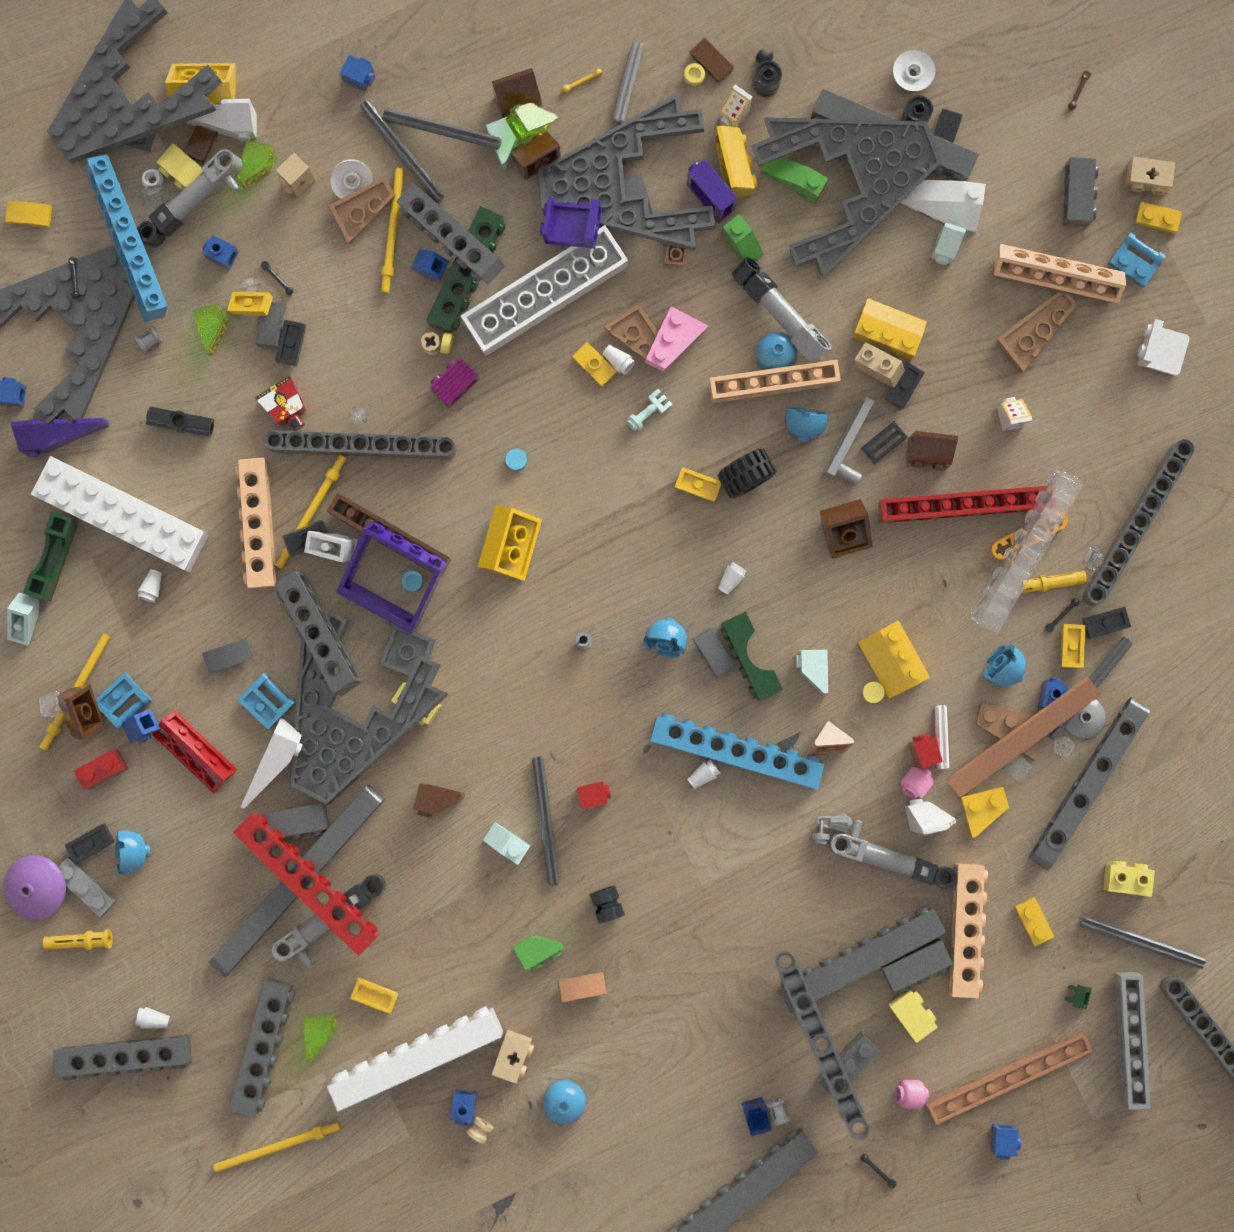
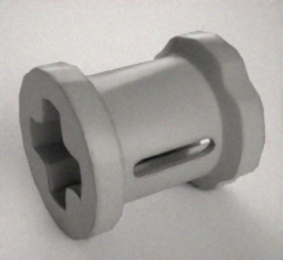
[134,326,163,353]
[765,1098,790,1126]

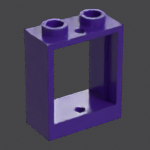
[686,159,737,223]

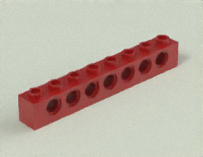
[878,485,1056,524]
[233,813,379,956]

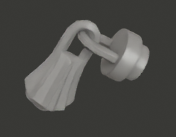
[812,814,853,845]

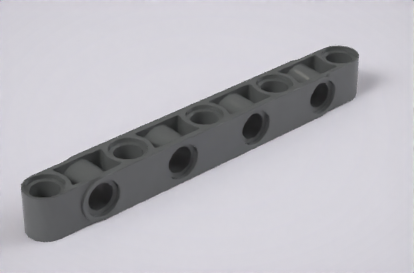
[1029,697,1150,871]
[775,951,869,1140]

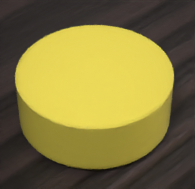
[684,64,705,87]
[440,332,454,355]
[862,682,885,703]

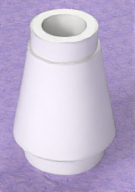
[603,345,635,375]
[718,562,747,595]
[138,569,162,603]
[688,759,721,789]
[135,1007,169,1029]

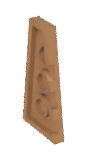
[996,290,1077,373]

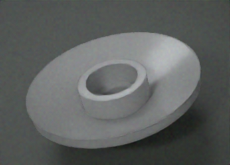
[1065,700,1105,739]

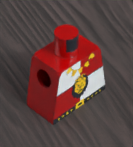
[255,376,306,431]

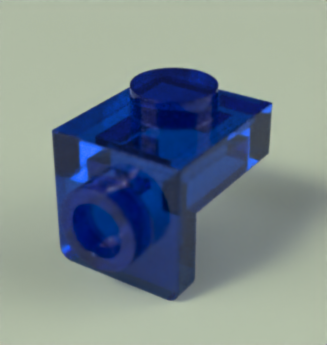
[741,1097,772,1136]

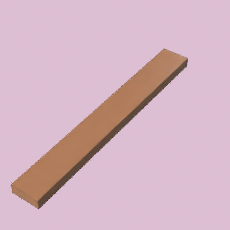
[946,677,1101,797]
[925,1031,1093,1126]

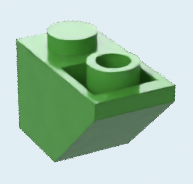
[513,935,564,971]

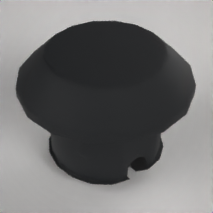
[756,49,773,63]

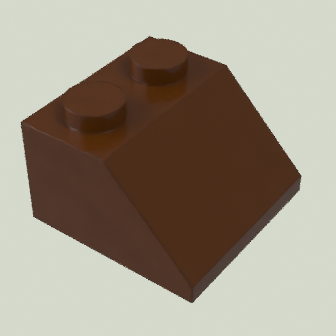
[492,68,542,119]
[511,132,561,180]
[906,431,958,471]
[820,499,873,558]
[57,684,104,740]
[413,783,466,817]

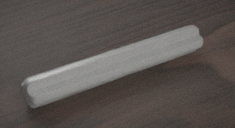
[613,42,643,124]

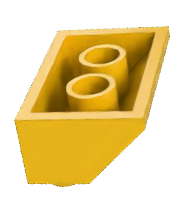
[165,63,236,105]
[714,125,757,198]
[852,298,927,361]
[477,505,542,581]
[857,620,930,699]

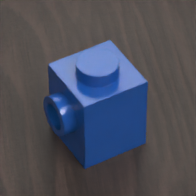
[340,55,375,91]
[202,235,239,270]
[411,249,449,281]
[0,377,26,407]
[1038,678,1068,708]
[122,709,160,743]
[450,1090,477,1126]
[991,1124,1021,1159]

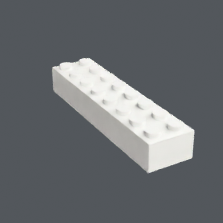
[461,225,628,357]
[31,456,209,572]
[327,1006,503,1111]

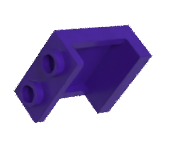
[540,196,602,249]

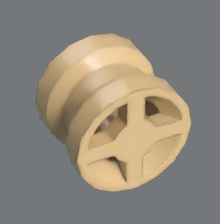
[466,1116,494,1144]

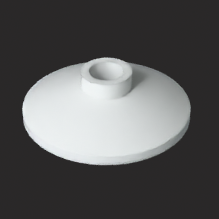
[893,50,935,92]
[330,160,373,199]

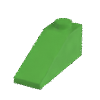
[761,157,828,204]

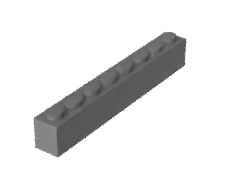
[811,89,979,181]
[778,906,946,1014]
[666,1128,819,1232]

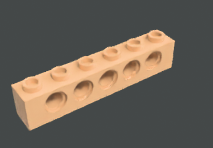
[994,244,1126,303]
[709,360,841,403]
[235,458,277,590]
[949,863,988,998]

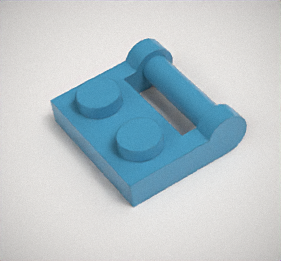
[1108,232,1166,288]
[96,672,152,730]
[238,672,296,730]

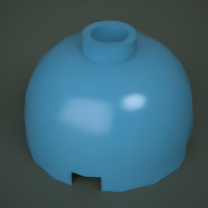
[755,332,798,370]
[785,407,828,442]
[643,618,687,658]
[983,644,1026,687]
[116,830,150,875]
[542,1080,586,1125]

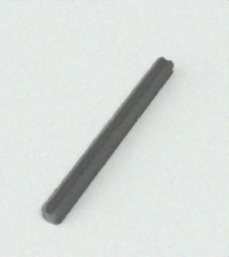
[360,100,444,203]
[383,109,502,150]
[1046,637,1132,740]
[532,756,560,885]
[1080,916,1206,969]

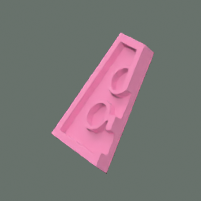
[644,306,708,372]

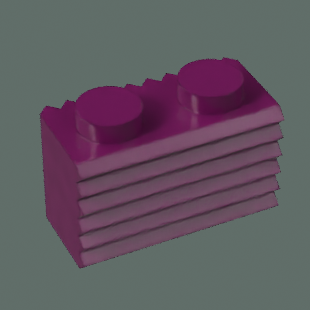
[430,358,479,408]

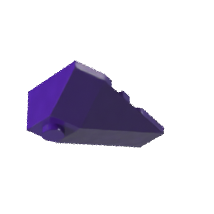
[11,418,109,457]

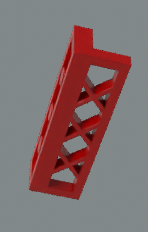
[152,711,237,794]

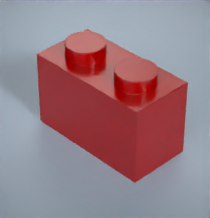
[908,734,943,768]
[73,750,129,790]
[577,781,611,809]

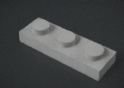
[59,857,117,918]

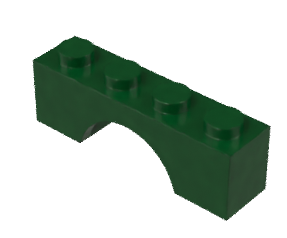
[23,511,79,602]
[720,612,783,701]

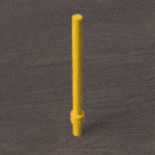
[381,168,404,294]
[275,454,347,569]
[39,633,111,751]
[213,1121,341,1173]

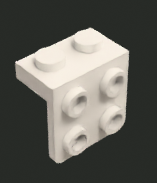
[1137,319,1189,376]

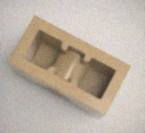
[276,153,316,198]
[1125,156,1176,195]
[854,342,905,388]
[492,1030,534,1084]

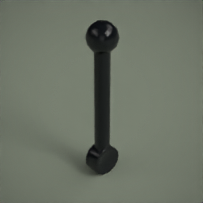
[68,257,80,300]
[261,261,293,295]
[1045,598,1080,632]
[860,1154,896,1188]

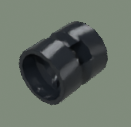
[752,60,782,97]
[901,95,933,124]
[589,885,625,924]

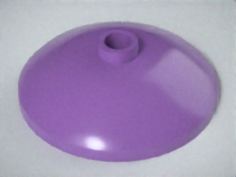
[4,855,66,921]

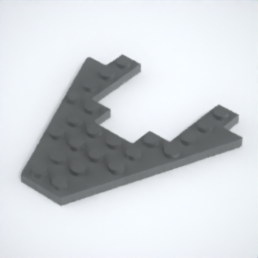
[47,0,223,164]
[538,94,715,251]
[751,117,941,277]
[0,246,135,424]
[290,611,449,805]

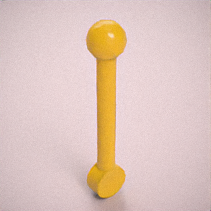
[562,69,602,93]

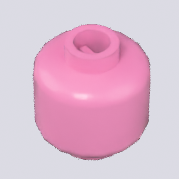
[901,767,933,799]
[894,1080,929,1109]

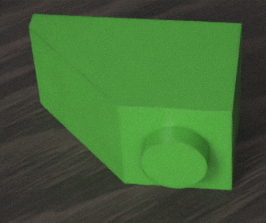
[721,214,764,260]

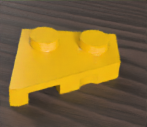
[960,787,1009,838]

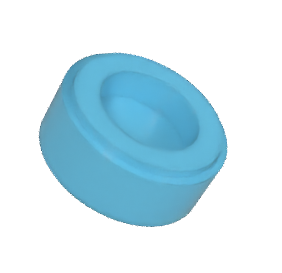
[505,449,527,471]
[401,571,424,593]

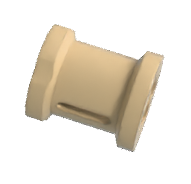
[421,332,441,355]

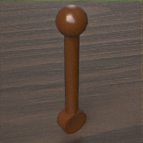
[1068,70,1091,110]

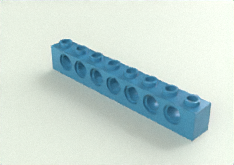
[85,154,168,322]
[650,713,825,790]

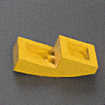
[5,201,53,227]

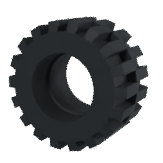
[717,449,777,498]

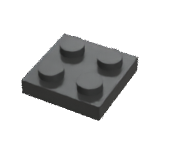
[379,625,435,676]

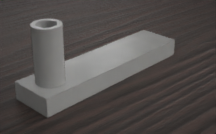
[822,397,874,486]

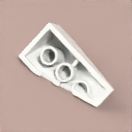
[901,180,986,232]
[241,718,303,809]
[905,798,956,834]

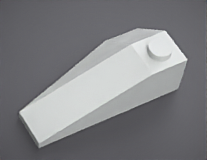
[185,99,257,141]

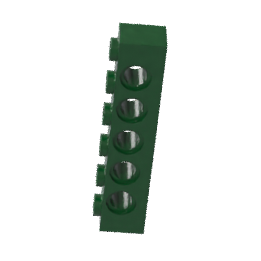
[426,206,506,333]

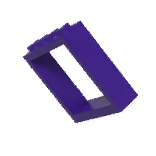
[336,522,448,634]

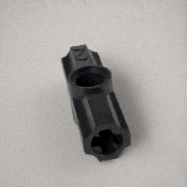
[146,406,214,437]

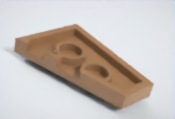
[329,176,396,244]
[603,304,658,369]
[975,703,1040,760]

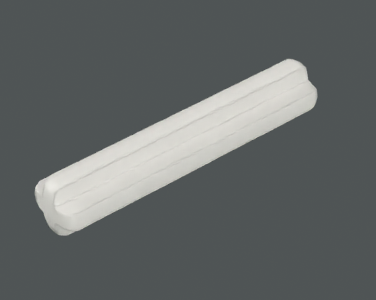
[934,705,949,769]

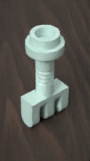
[627,389,673,431]

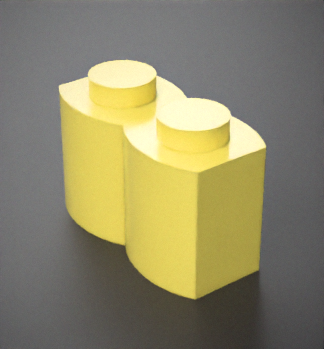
[156,144,203,191]

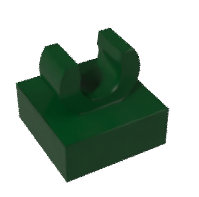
[1065,985,1092,1009]

